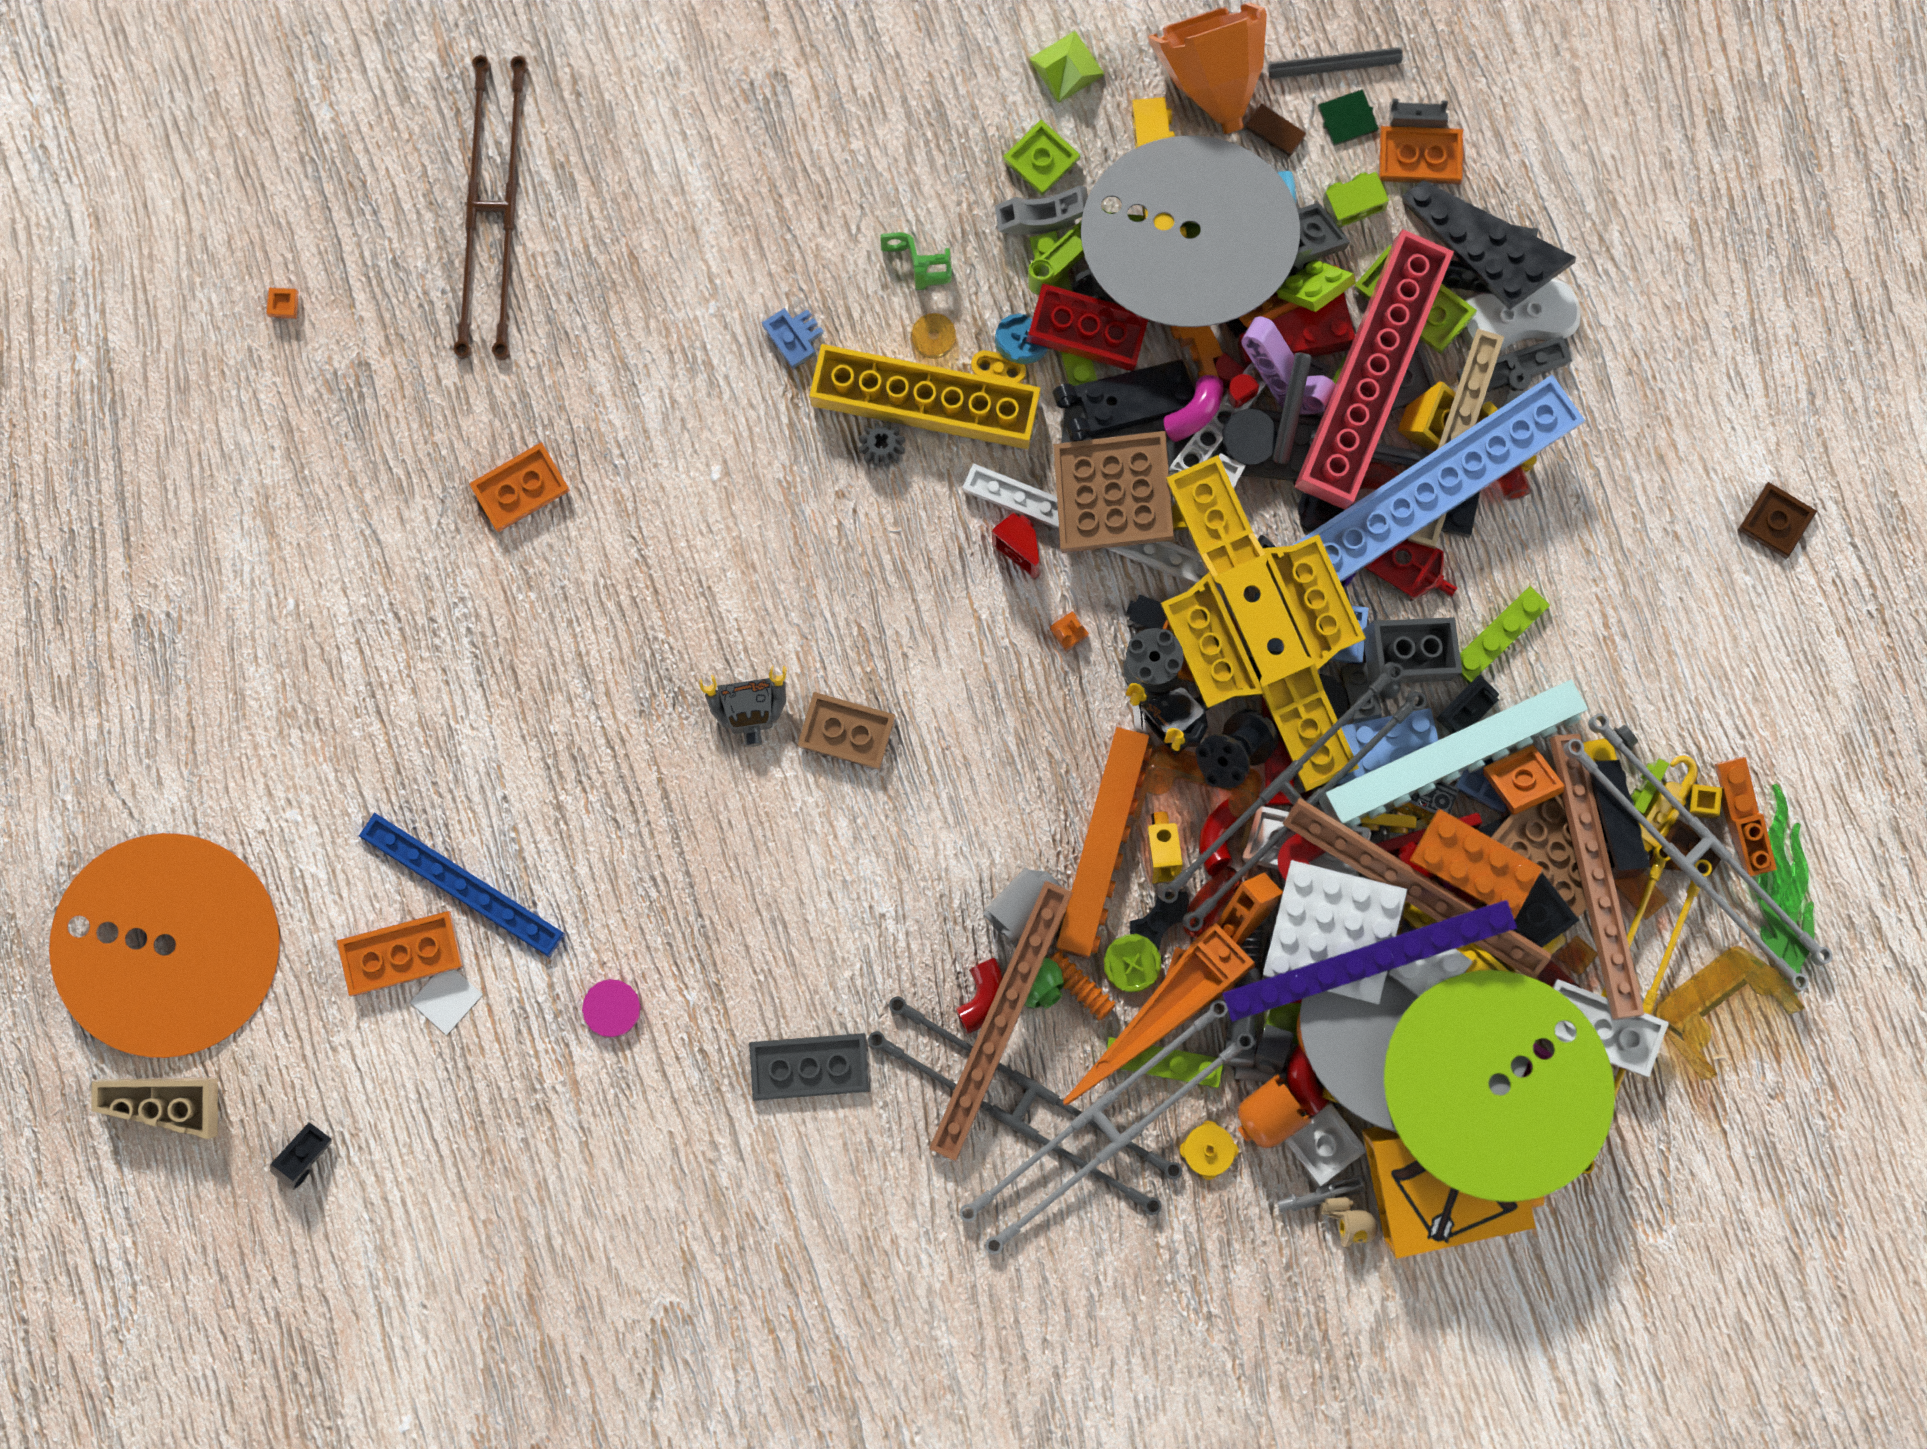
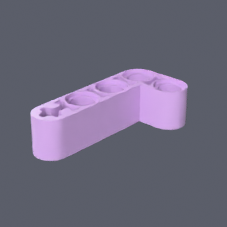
[1241,316,1335,414]

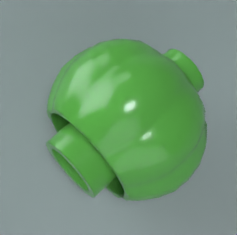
[1024,957,1064,1009]

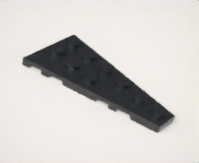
[1402,180,1576,310]

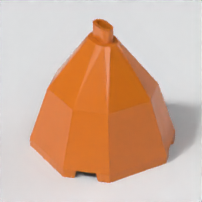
[1148,3,1267,134]

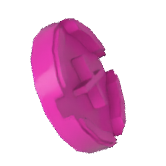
[582,979,641,1038]

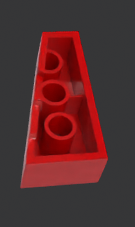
[1237,292,1355,370]

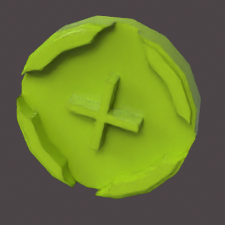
[1104,934,1161,992]

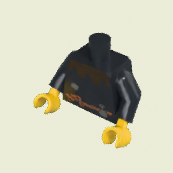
[1125,683,1214,756]

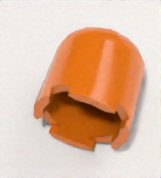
[1237,1074,1312,1148]

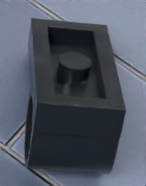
[270,1122,332,1190]

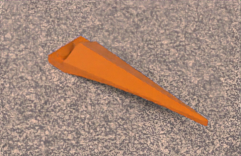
[1063,922,1255,1106]

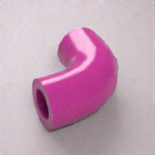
[1164,375,1224,442]

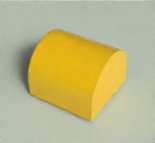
[1689,784,1722,818]

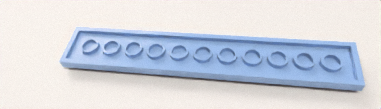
[1291,375,1585,582]

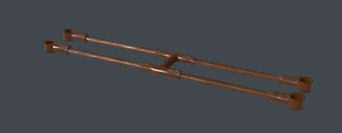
[453,55,528,360]

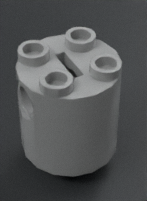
[982,867,1062,947]

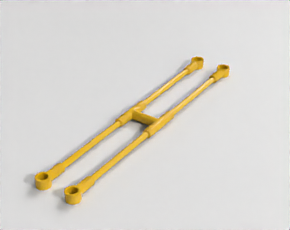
[1582,845,1712,1174]

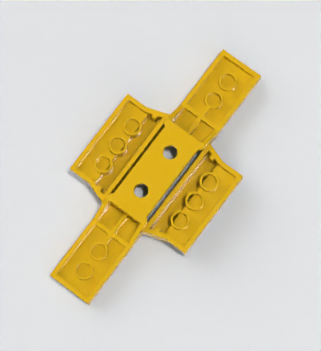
[1160,455,1366,792]

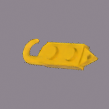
[1638,755,1698,852]

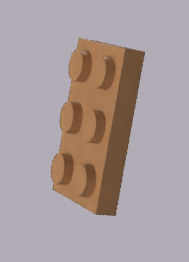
[797,692,896,770]

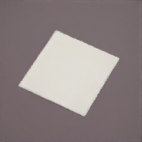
[410,970,483,1035]

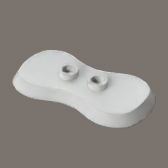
[1461,279,1581,351]

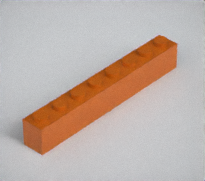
[1056,727,1153,959]

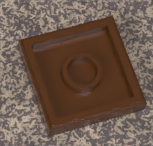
[1738,482,1817,559]

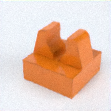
[1049,611,1089,652]

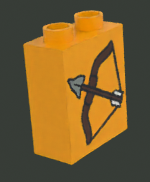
[1362,1126,1545,1259]

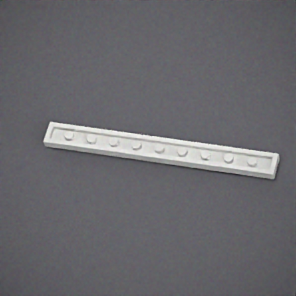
[962,463,1224,595]

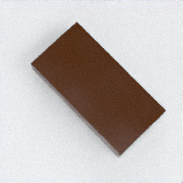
[1245,103,1306,157]

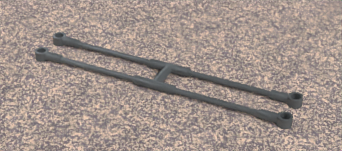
[1158,662,1426,931]
[868,996,1182,1215]

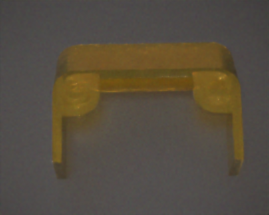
[1653,946,1805,1081]

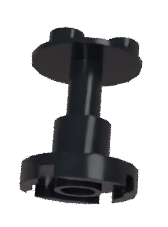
[1195,709,1279,788]

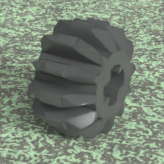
[859,421,905,469]

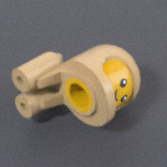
[1320,1198,1377,1247]

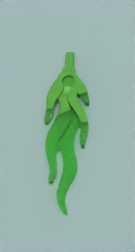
[1757,784,1815,1000]

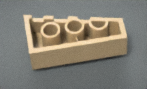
[91,1078,218,1139]

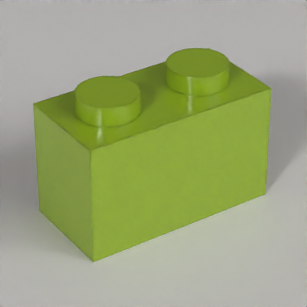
[1322,172,1389,228]

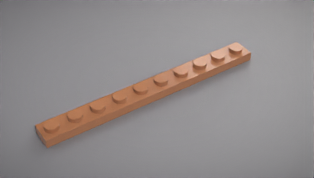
[1549,734,1644,1020]
[1283,798,1551,979]
[929,880,1073,1161]

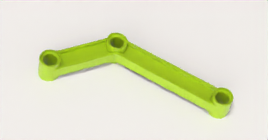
[1028,208,1201,295]

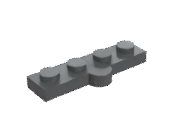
[1456,336,1572,392]

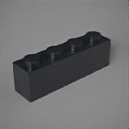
[1589,760,1650,880]

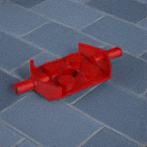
[1361,538,1458,601]

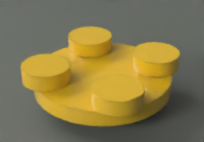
[1179,1121,1239,1180]

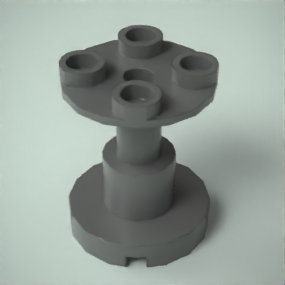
[1123,628,1184,692]

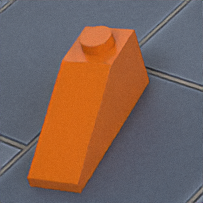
[1217,872,1283,946]

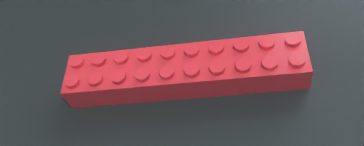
[1294,229,1454,510]

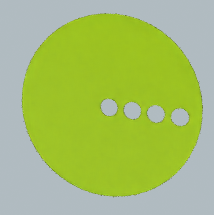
[1384,970,1615,1202]

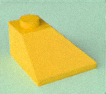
[1398,382,1456,451]

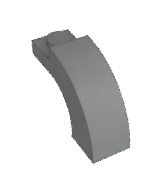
[995,185,1088,235]

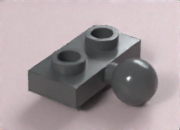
[1340,663,1400,723]

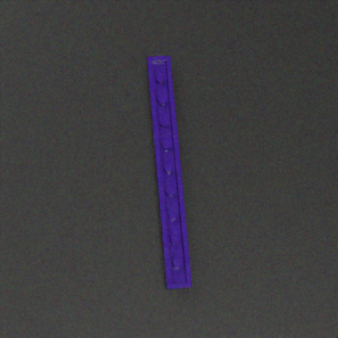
[1222,900,1517,1021]

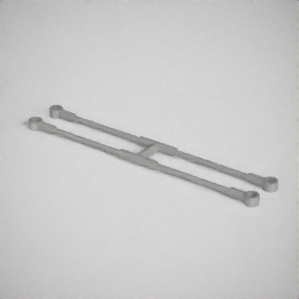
[1563,713,1833,993]
[960,1000,1254,1255]

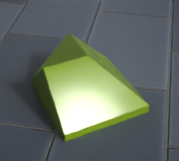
[1029,31,1105,103]

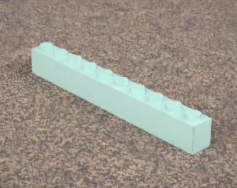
[1318,679,1588,829]

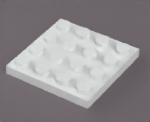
[1263,860,1407,1004]

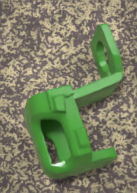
[880,232,952,291]

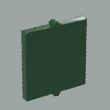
[1318,89,1379,146]

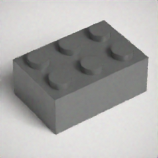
[1363,617,1462,685]

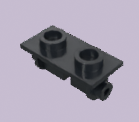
[1441,260,1491,292]

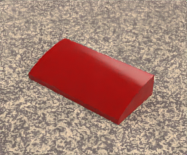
[1026,283,1148,371]

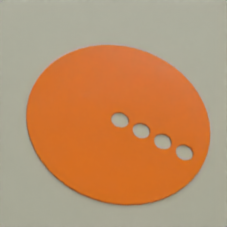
[49,833,280,1058]

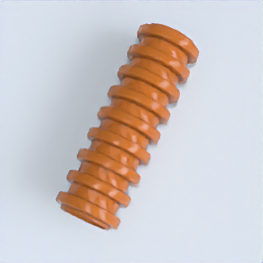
[1050,950,1116,1021]

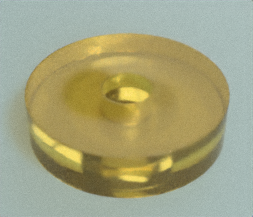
[911,313,956,359]

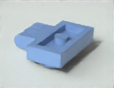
[762,308,824,369]

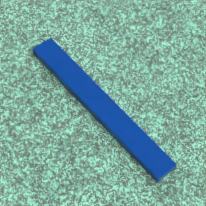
[359,812,565,958]

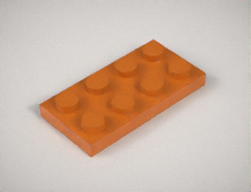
[1409,809,1543,919]
[337,911,464,997]

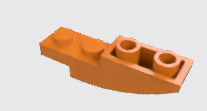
[1170,326,1223,379]
[1715,757,1777,877]

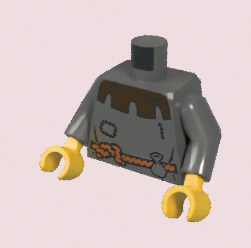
[699,666,787,747]

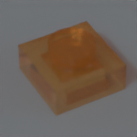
[1556,935,1598,976]

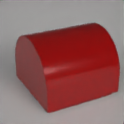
[1216,353,1245,389]
[1228,374,1259,409]

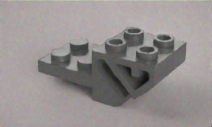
[1283,202,1351,283]

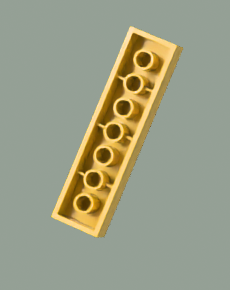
[809,344,1041,450]

